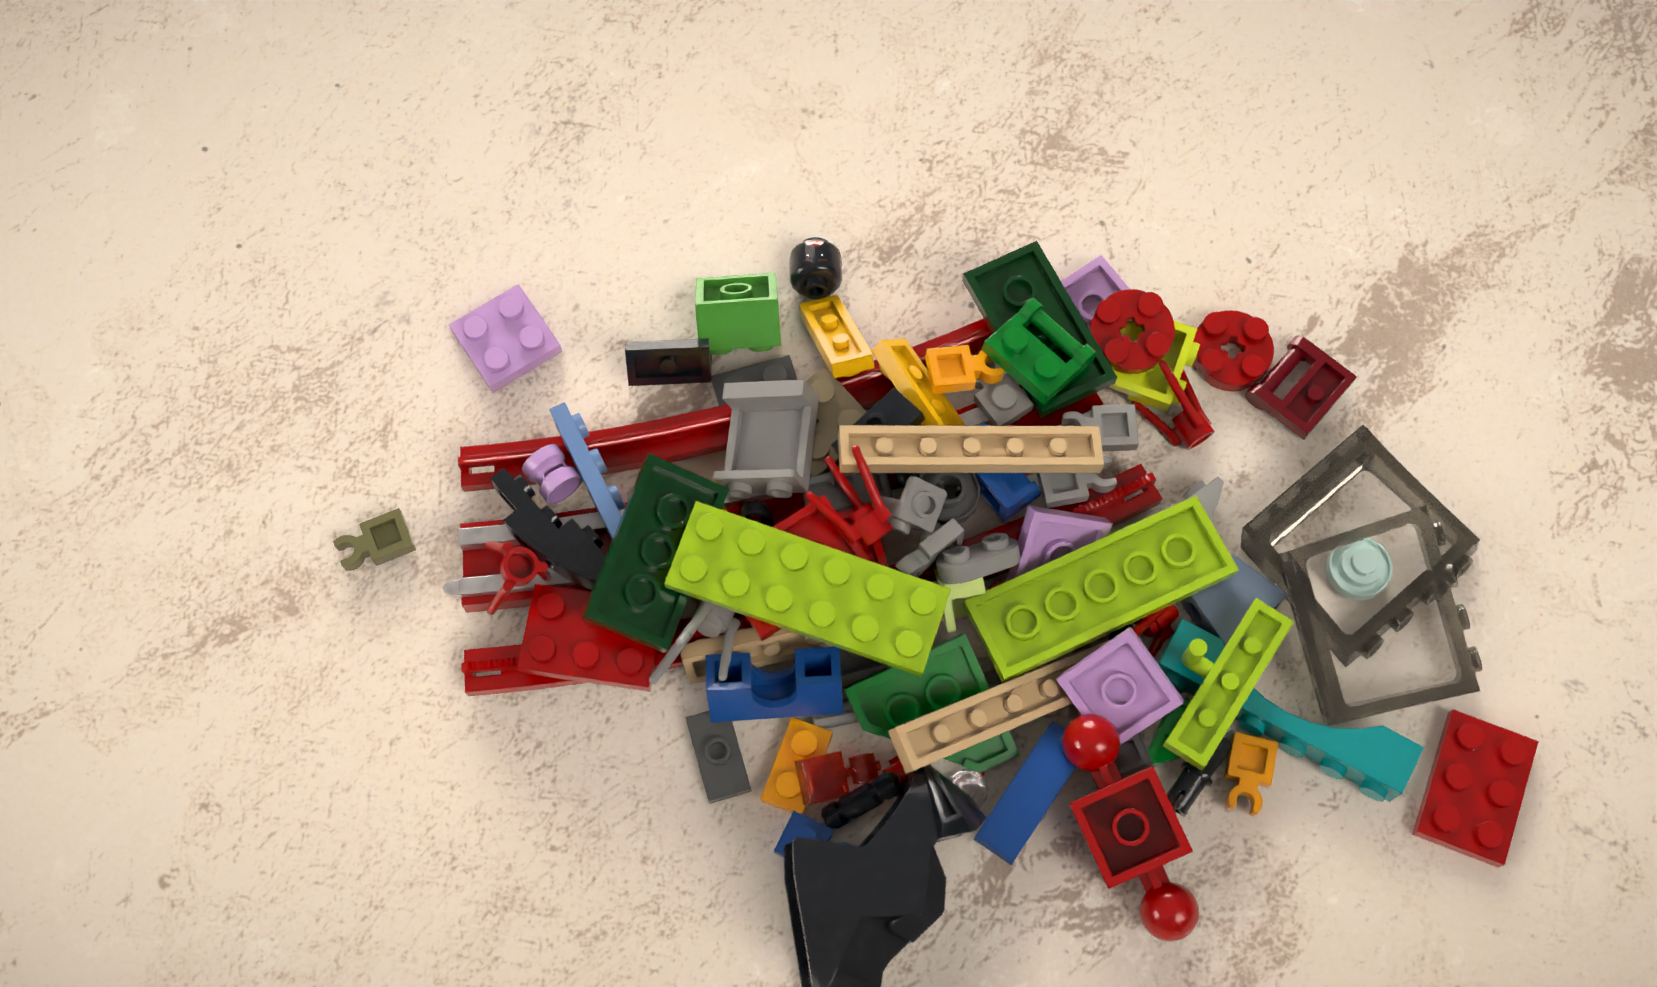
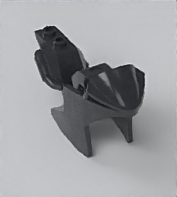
[783,764,986,987]

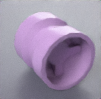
[522,444,582,505]

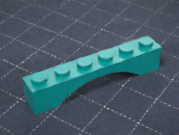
[1158,619,1424,802]

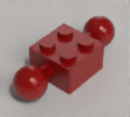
[1062,714,1199,942]

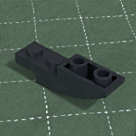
[490,467,606,590]

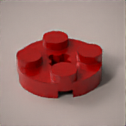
[1089,289,1175,374]
[1193,310,1274,391]

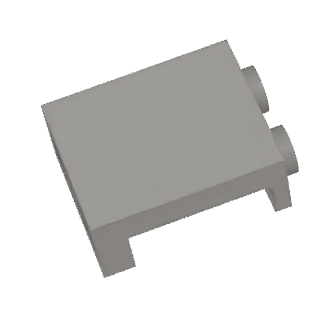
[713,379,819,499]

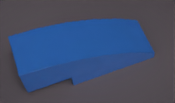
[973,721,1076,865]

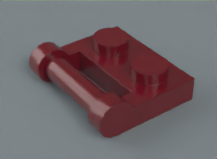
[1245,335,1357,440]

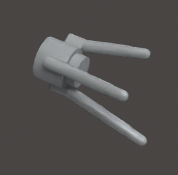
[649,600,741,684]

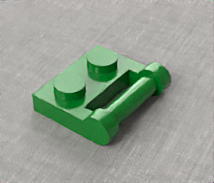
[982,297,1097,405]

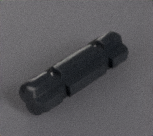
[821,772,902,829]

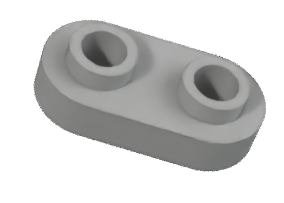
[936,533,1021,584]

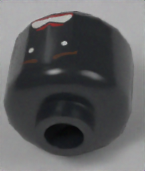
[789,237,842,299]

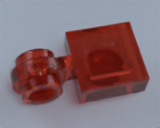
[795,751,882,805]

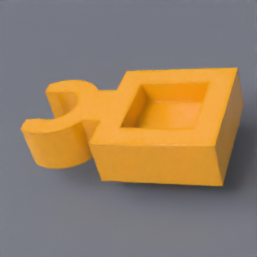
[925,345,1004,394]
[1224,732,1279,816]

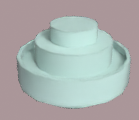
[1326,536,1393,601]

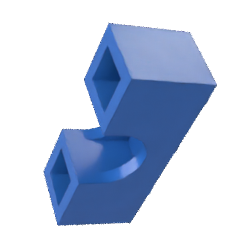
[706,646,844,722]

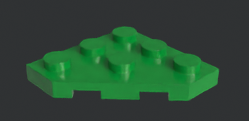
[843,632,1020,773]

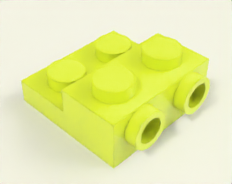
[1109,320,1200,412]

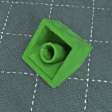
[695,273,781,355]

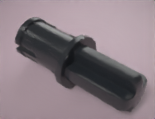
[1167,737,1232,817]

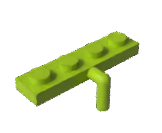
[1163,598,1295,771]

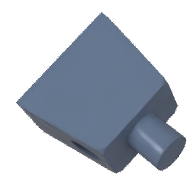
[1181,554,1287,645]

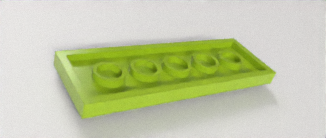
[963,495,1239,683]
[664,501,951,677]

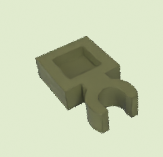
[333,508,416,571]

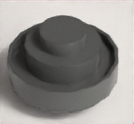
[920,473,980,526]

